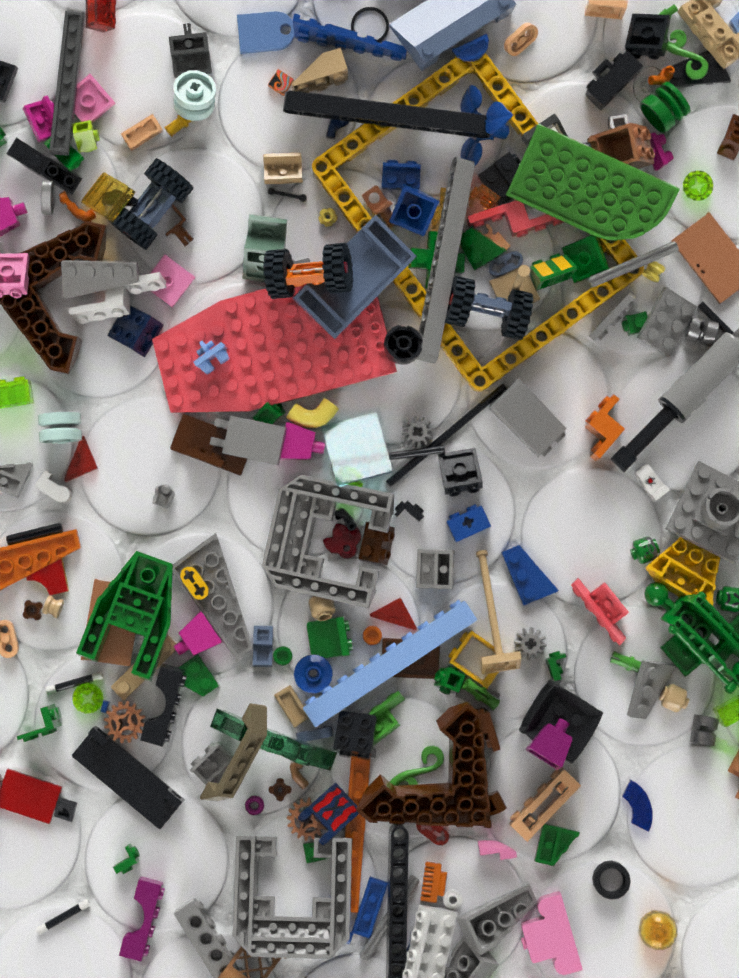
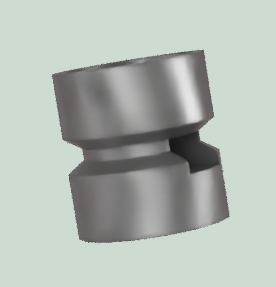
[685,316,719,347]
[690,714,719,746]

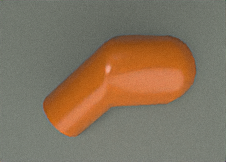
[648,65,675,85]

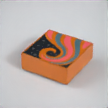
[268,69,294,96]

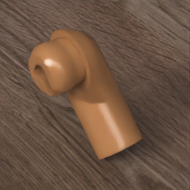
[289,759,309,789]

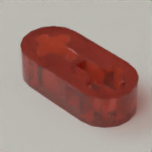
[416,825,449,846]

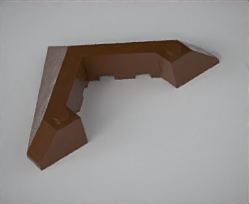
[0,221,107,374]
[356,702,492,828]

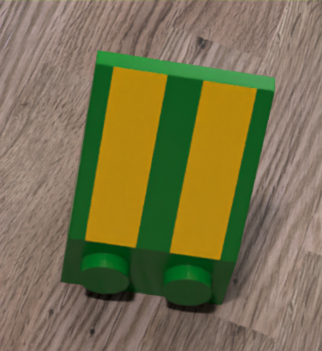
[529,253,577,291]

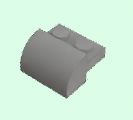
[416,549,455,589]

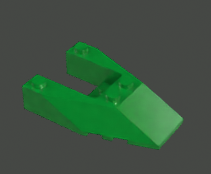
[76,551,173,682]

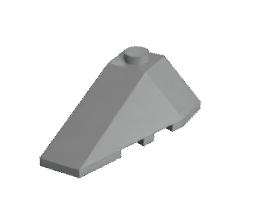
[456,884,537,955]
[445,936,499,978]

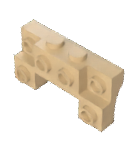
[677,0,739,69]

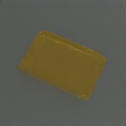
[81,172,136,222]

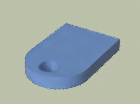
[237,11,295,54]

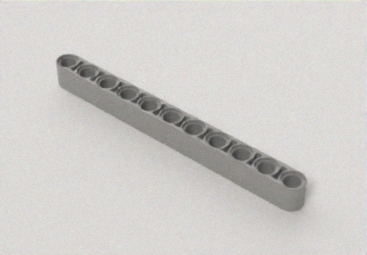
[417,157,475,364]

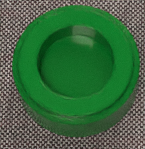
[273,646,293,666]

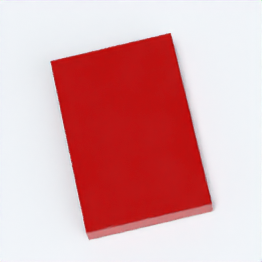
[0,768,63,824]

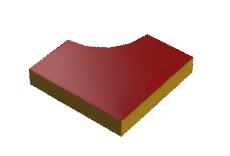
[26,558,69,595]

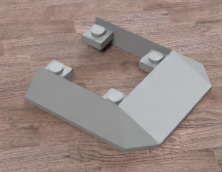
[262,475,394,608]
[232,836,352,959]

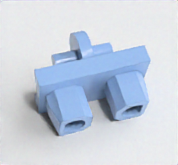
[193,340,230,375]

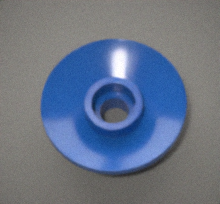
[294,655,333,693]

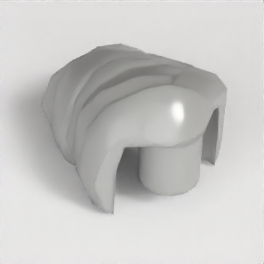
[152,485,175,509]

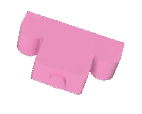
[521,891,583,975]

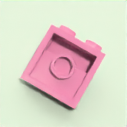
[0,253,30,298]

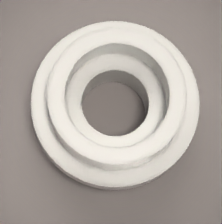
[443,890,463,910]

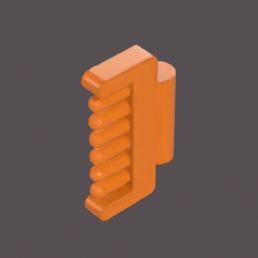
[420,861,447,903]

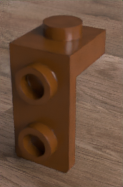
[717,114,739,161]

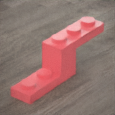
[467,200,564,238]

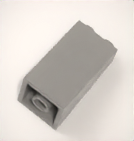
[489,378,567,457]

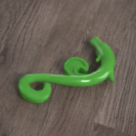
[659,4,709,80]
[390,745,444,786]

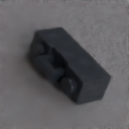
[585,50,643,110]

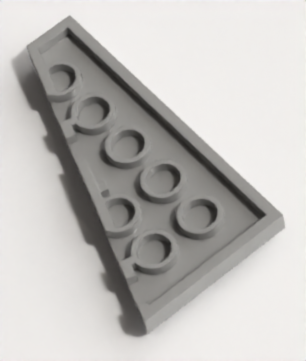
[173,533,253,660]

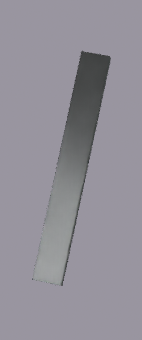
[49,11,85,156]

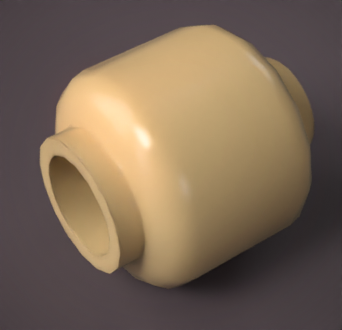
[308,596,335,621]
[659,684,690,712]

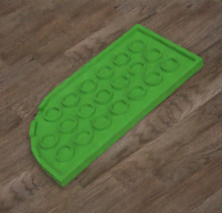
[506,124,680,241]

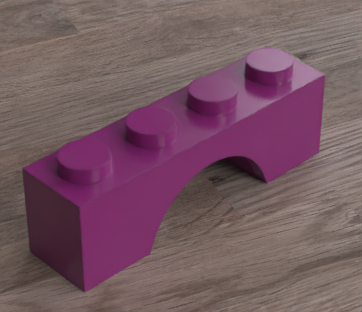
[119,876,165,961]

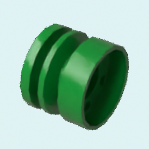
[639,81,691,134]

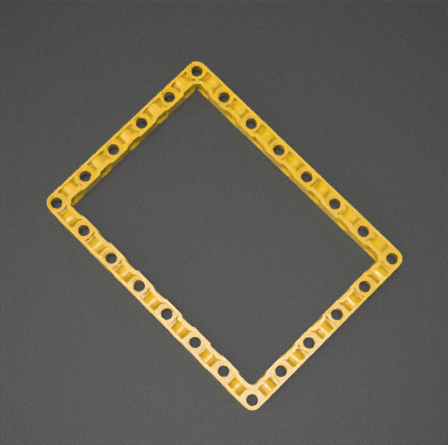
[312,53,644,392]

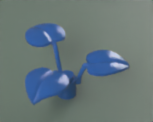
[460,85,513,166]

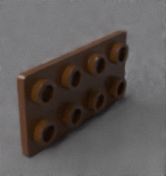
[170,414,248,476]

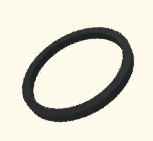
[351,7,389,42]

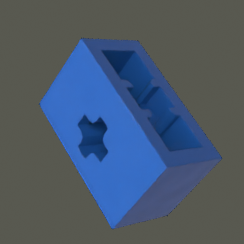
[446,504,491,543]

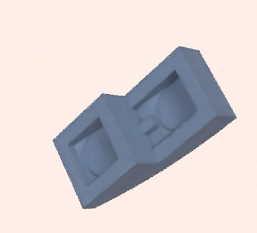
[253,626,273,667]

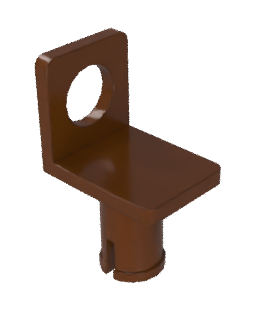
[165,203,194,247]

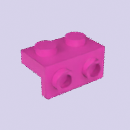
[22,95,54,142]

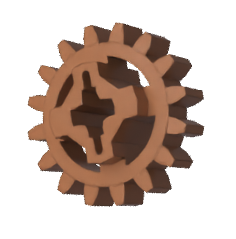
[104,701,146,743]
[286,797,326,841]

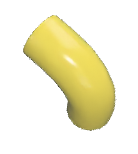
[286,398,339,428]

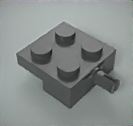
[169,23,212,78]

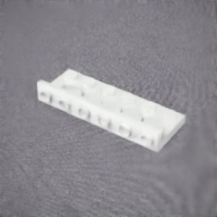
[402,905,458,978]

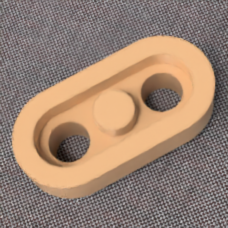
[504,23,538,56]
[0,620,19,658]

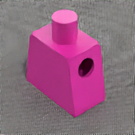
[0,197,28,237]
[280,422,326,460]
[173,612,222,655]

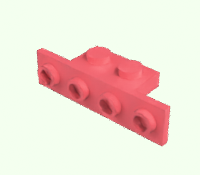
[571,578,629,645]

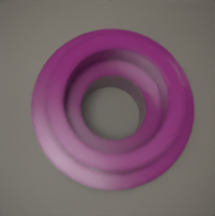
[245,796,264,815]

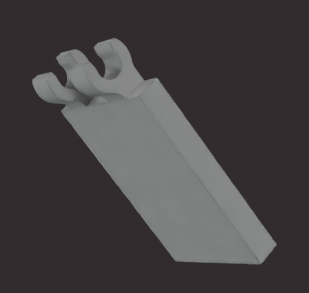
[210,416,287,465]

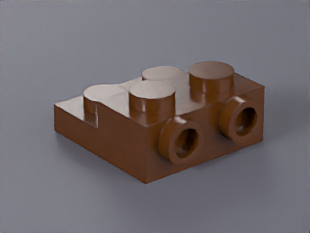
[476,707,501,752]

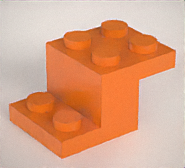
[585,394,625,461]

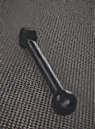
[268,188,307,202]

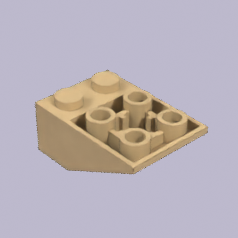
[292,47,348,93]

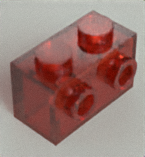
[86,0,116,33]

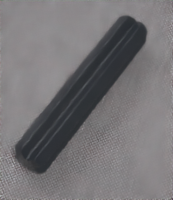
[6,523,63,545]

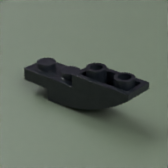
[6,137,82,195]

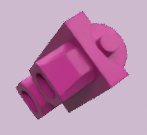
[650,132,674,171]

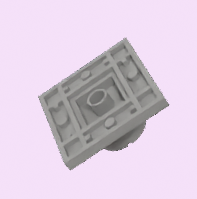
[665,461,739,564]

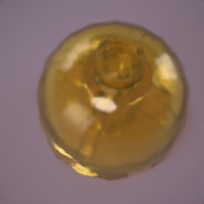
[638,910,678,950]

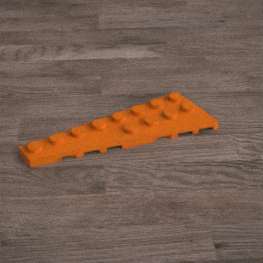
[0,529,81,591]

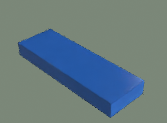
[351,876,388,939]

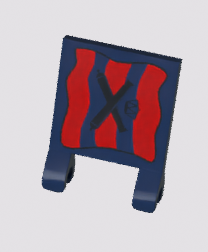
[298,782,359,846]

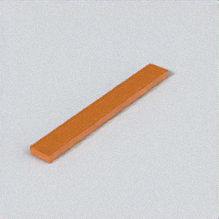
[345,755,370,913]

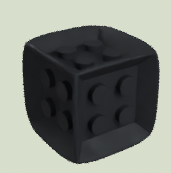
[519,680,603,764]

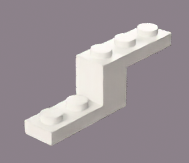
[69,272,166,324]

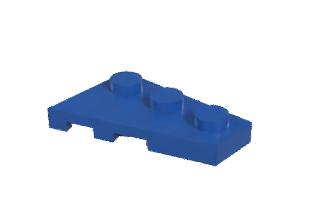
[501,545,559,606]

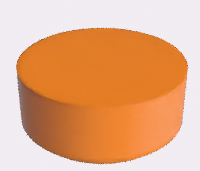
[363,626,382,645]

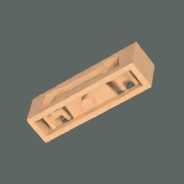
[509,767,581,842]

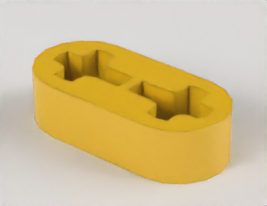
[180,567,209,600]

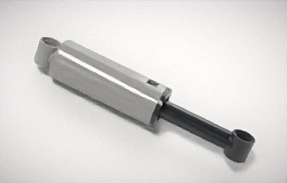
[610,328,739,472]

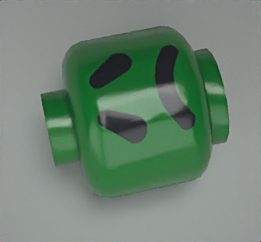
[716,586,739,613]

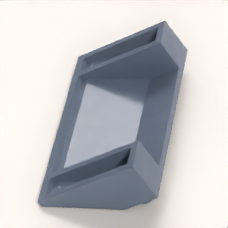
[389,0,516,71]
[292,215,417,339]

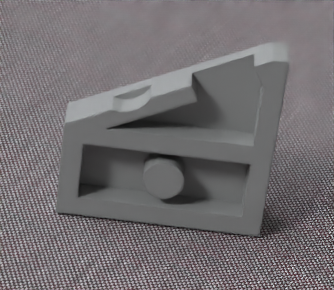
[0,462,33,498]

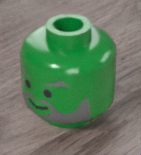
[630,536,660,564]

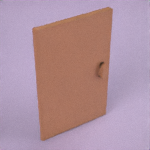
[671,212,739,304]
[81,579,136,667]

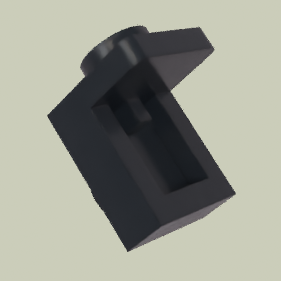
[394,500,424,522]

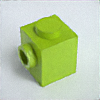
[73,120,100,153]

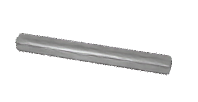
[589,241,679,287]
[360,875,419,961]

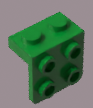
[306,616,353,658]
[17,704,62,742]

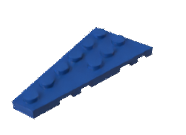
[293,13,407,61]

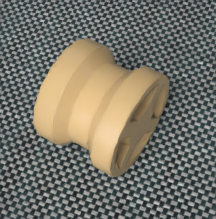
[42,595,64,618]

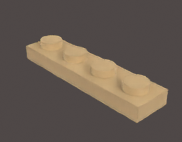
[111,635,177,701]

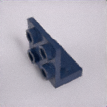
[107,305,164,357]

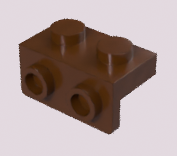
[359,522,395,565]

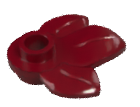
[323,523,361,559]

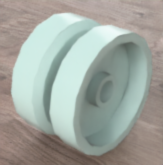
[173,71,216,121]
[38,412,82,444]

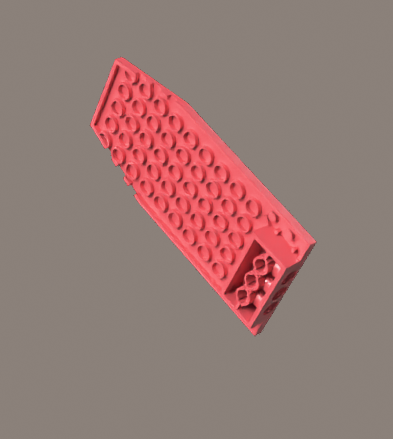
[152,284,397,413]

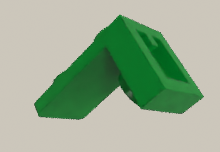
[44,137,84,171]

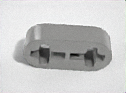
[41,180,54,215]

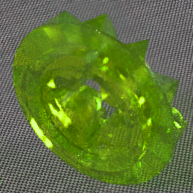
[683,171,713,201]
[72,683,103,714]

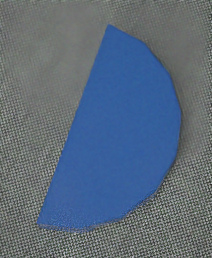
[452,34,489,62]

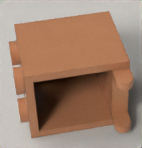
[587,123,655,169]

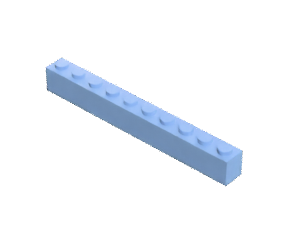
[303,600,477,728]

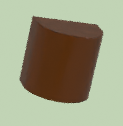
[488,790,507,816]

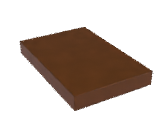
[382,638,440,679]

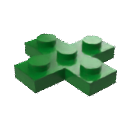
[408,231,465,289]

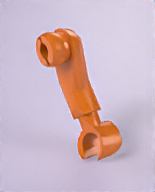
[59,190,96,222]

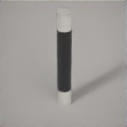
[46,672,103,695]
[36,899,91,934]

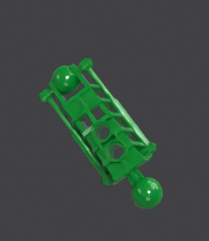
[644,582,739,694]

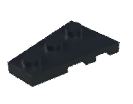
[669,50,731,88]

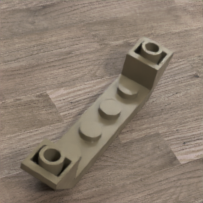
[200,703,267,801]

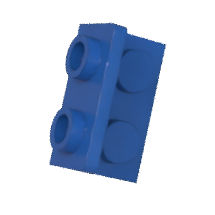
[382,160,421,190]

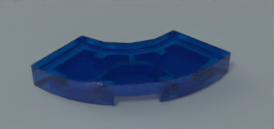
[622,779,653,832]

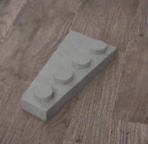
[61,260,139,300]

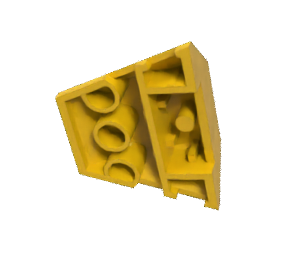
[645,537,720,606]

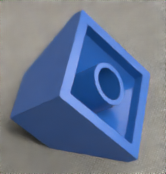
[389,184,439,236]

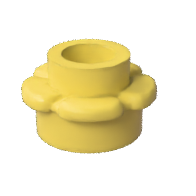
[318,208,337,227]

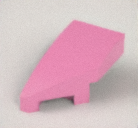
[478,840,517,860]

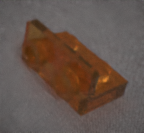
[469,183,500,210]

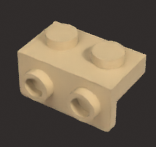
[263,152,303,184]

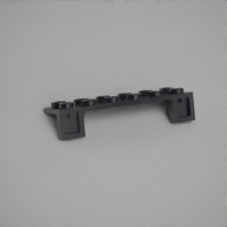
[72,726,185,829]

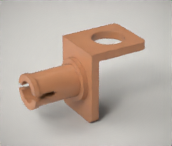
[362,185,395,228]

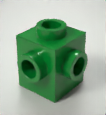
[434,666,466,695]

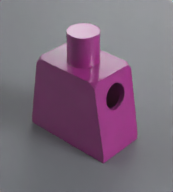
[525,718,572,770]

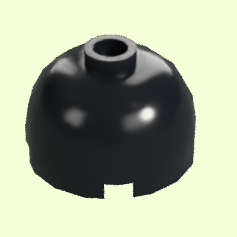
[384,325,423,365]

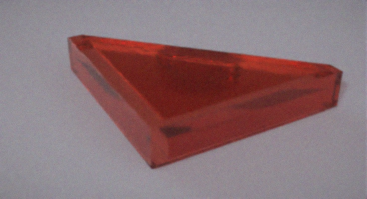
[64,436,99,482]
[369,597,417,630]

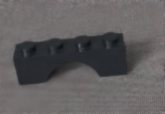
[140,663,187,747]

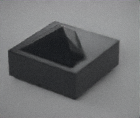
[54,797,77,822]

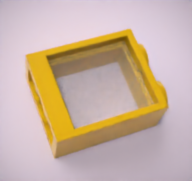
[448,630,504,689]

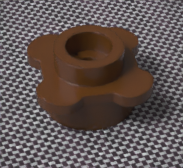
[22,600,43,620]
[269,778,292,801]

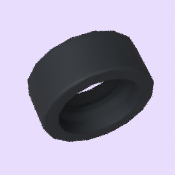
[592,860,631,900]

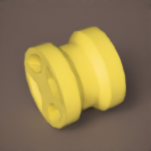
[642,261,666,283]

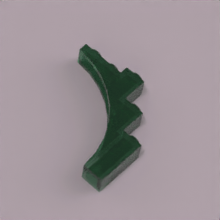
[210,709,337,771]

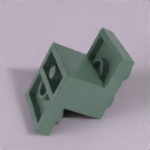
[242,214,287,282]

